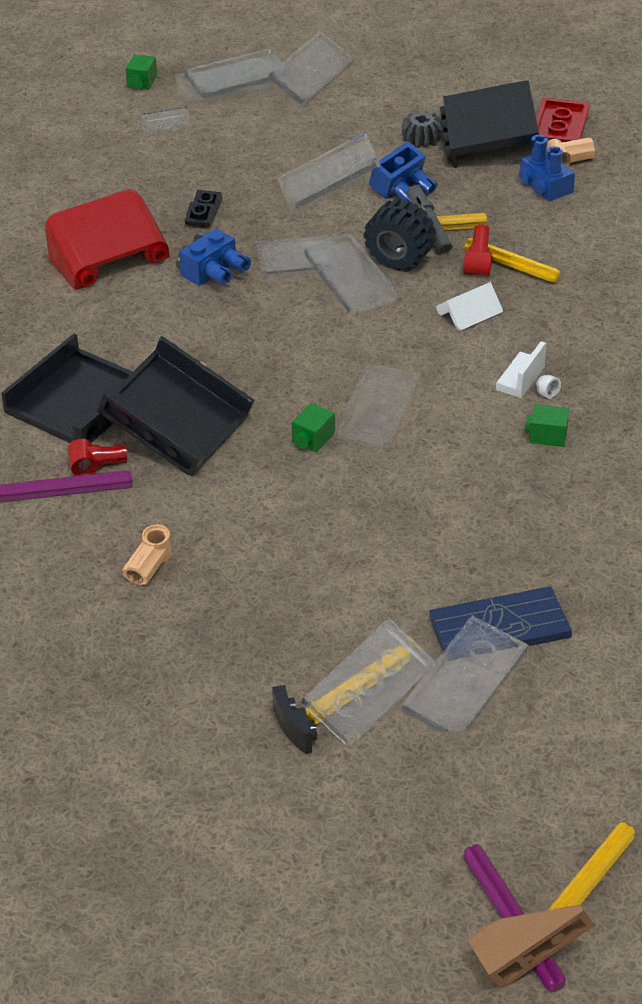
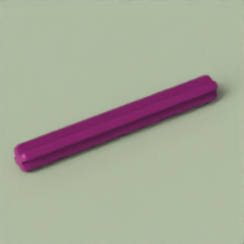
[0,470,132,502]
[464,844,566,993]

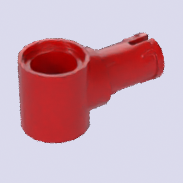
[464,224,492,276]
[67,439,127,476]

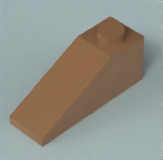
[468,905,595,988]

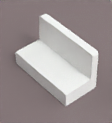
[435,282,503,331]
[496,342,547,398]

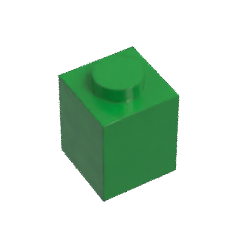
[125,54,157,90]
[291,403,335,453]
[525,404,569,447]

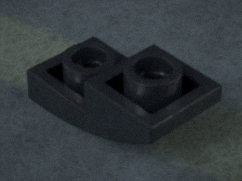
[185,190,223,226]
[272,685,317,754]

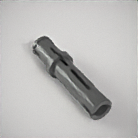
[406,185,453,254]

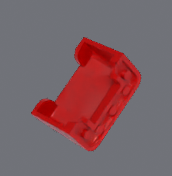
[45,189,170,290]

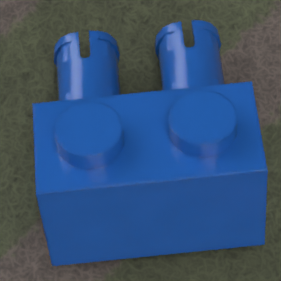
[519,135,575,202]
[369,142,438,205]
[179,228,251,286]

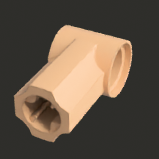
[547,138,596,167]
[122,524,172,586]

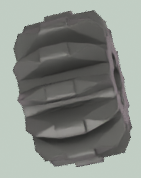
[402,111,442,148]

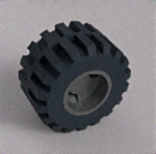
[363,199,436,272]

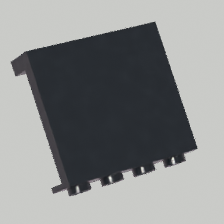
[440,80,539,168]
[1,333,133,443]
[97,336,255,476]

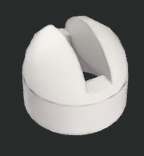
[536,375,561,399]

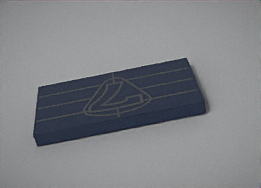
[429,586,572,663]

